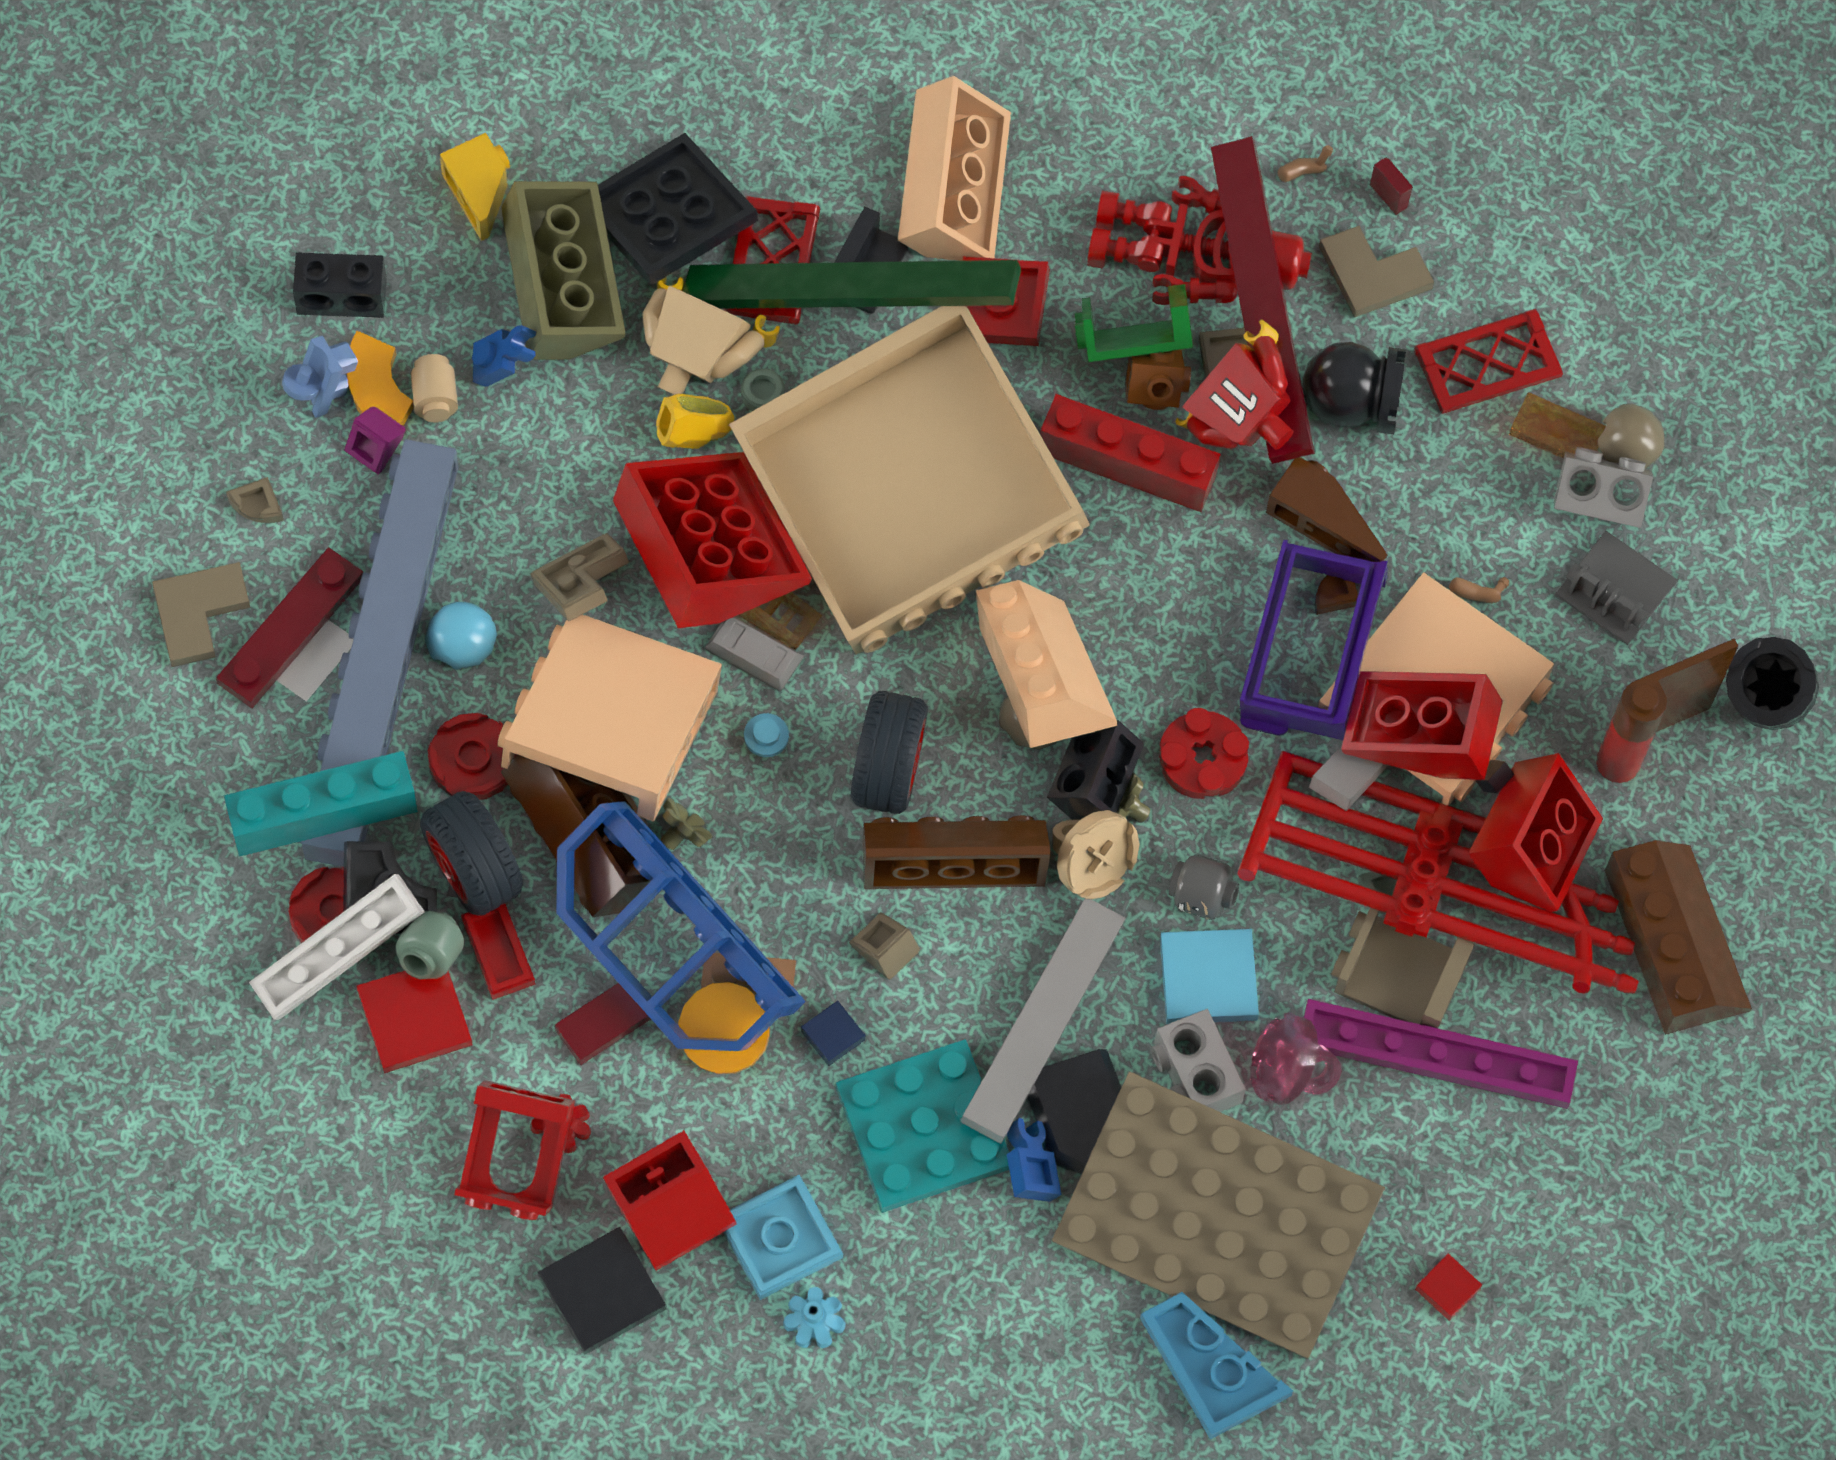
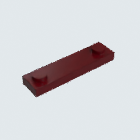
[216,547,364,708]

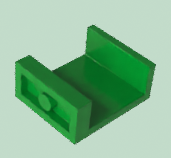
[1074,284,1193,362]

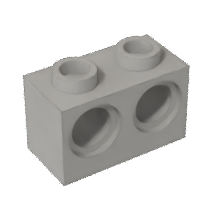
[1553,447,1653,528]
[1151,1008,1246,1112]

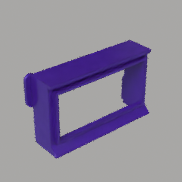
[1240,539,1388,740]

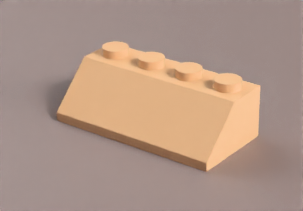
[898,76,1011,261]
[976,580,1117,748]

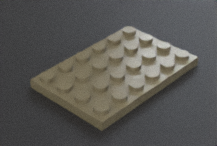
[1052,1071,1385,1359]

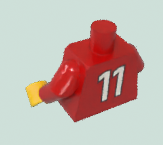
[1175,319,1294,450]

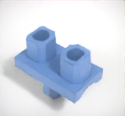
[282,335,358,418]

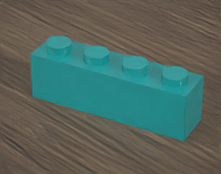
[224,751,418,857]

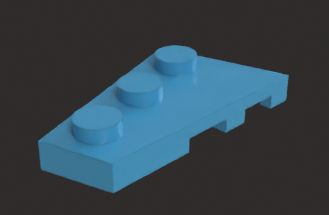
[1140,1292,1293,1440]

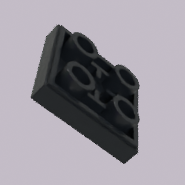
[538,1227,666,1355]

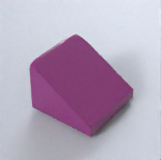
[344,407,406,474]

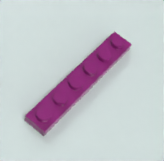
[1297,999,1578,1109]

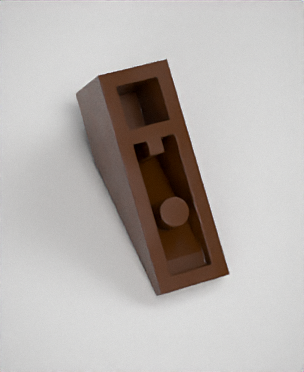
[1266,457,1388,562]

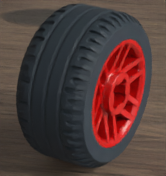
[850,691,928,814]
[420,791,523,916]

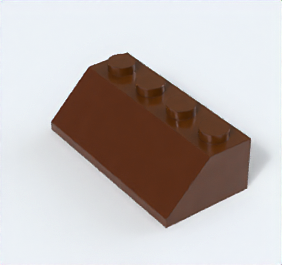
[501,755,654,917]
[863,815,1050,889]
[1604,840,1752,1035]

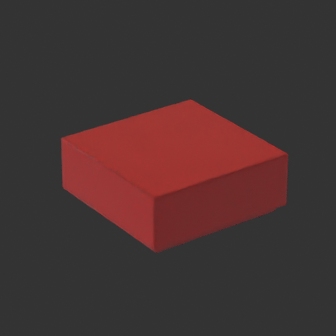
[1415,1253,1482,1321]

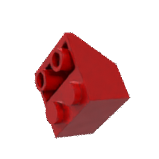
[603,1130,737,1271]

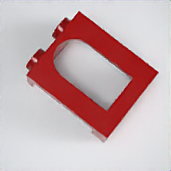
[454,1080,575,1220]

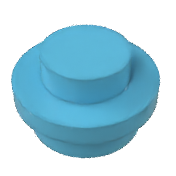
[744,713,789,757]

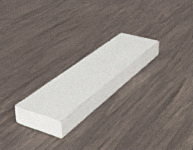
[249,874,424,1020]

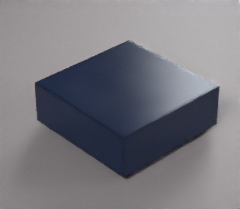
[801,1001,866,1066]

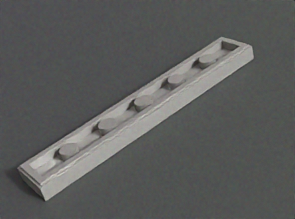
[960,898,1126,1144]

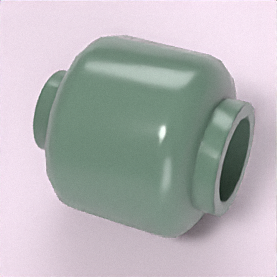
[396,911,464,979]

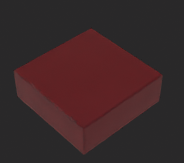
[1369,157,1413,215]

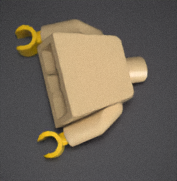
[643,277,780,395]

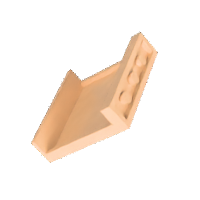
[1318,572,1554,805]
[498,614,722,822]

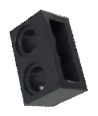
[293,252,387,318]
[1047,720,1144,820]

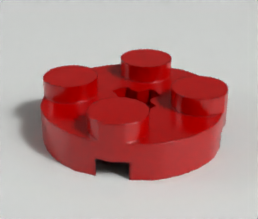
[1159,708,1249,799]

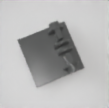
[1555,531,1678,645]

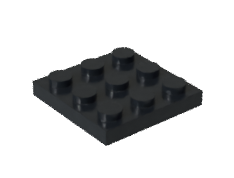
[598,133,759,286]

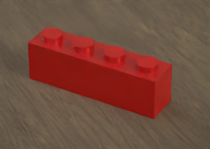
[1040,394,1221,512]

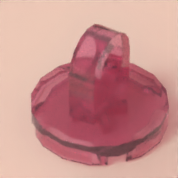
[1251,1012,1342,1106]

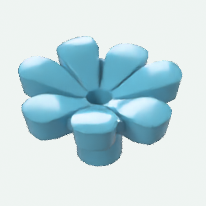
[783,1287,846,1348]

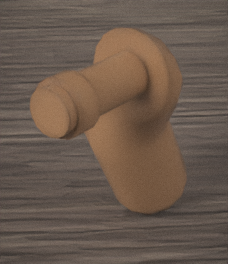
[1278,145,1333,182]
[1449,577,1509,604]

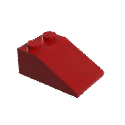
[1341,671,1503,780]

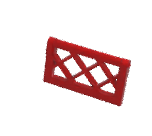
[724,196,821,325]
[1414,309,1563,414]

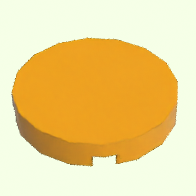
[678,982,770,1074]

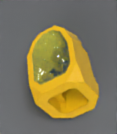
[656,393,735,449]

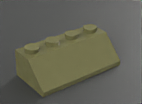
[501,181,626,360]

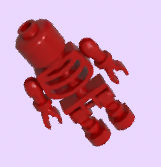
[1087,176,1312,305]

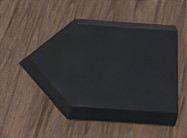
[1027,1049,1122,1175]

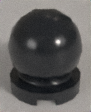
[1302,342,1406,435]
[1726,637,1819,730]

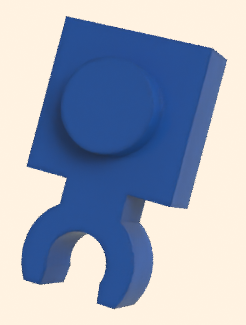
[472,325,536,387]
[1006,1118,1062,1202]

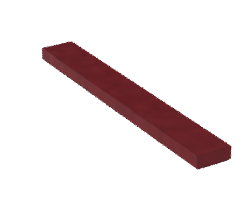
[1211,136,1315,464]

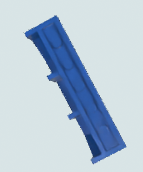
[556,801,806,1051]

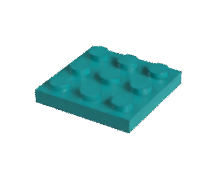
[835,1039,1009,1213]

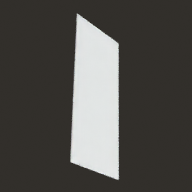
[276,620,353,701]

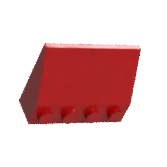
[613,452,812,628]

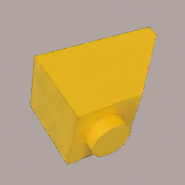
[440,133,510,241]

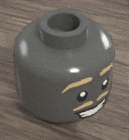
[1169,854,1239,920]

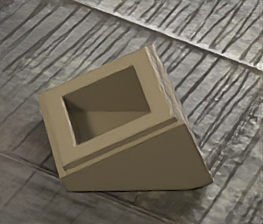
[849,912,920,979]

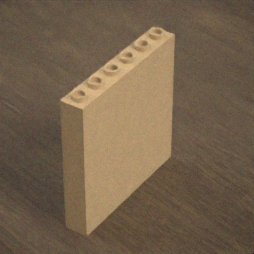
[729,306,1090,654]

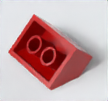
[1468,753,1603,912]

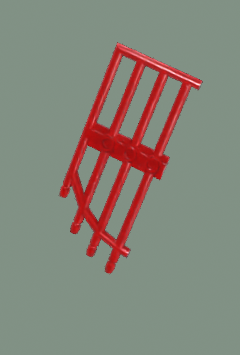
[1237,751,1639,994]

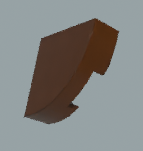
[1314,575,1358,615]

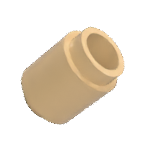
[411,354,458,423]

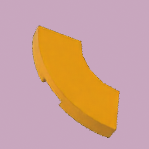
[347,330,414,426]

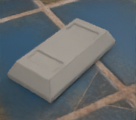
[705,617,804,692]

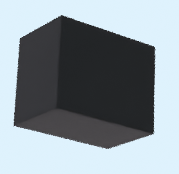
[1475,760,1514,794]

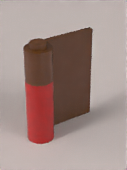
[1596,638,1738,783]

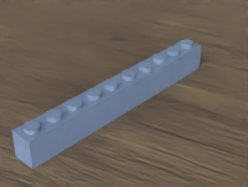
[297,439,458,867]

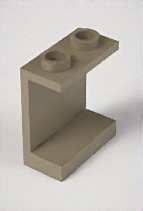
[1331,908,1475,1028]

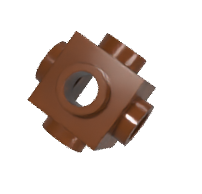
[1124,350,1191,410]

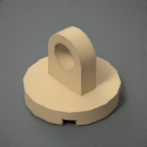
[1053,810,1140,899]

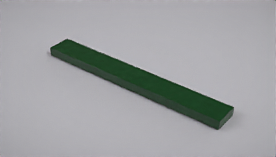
[683,260,1021,309]

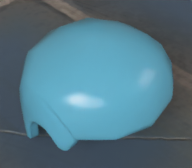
[425,602,497,670]

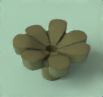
[1117,773,1151,823]
[660,798,713,850]

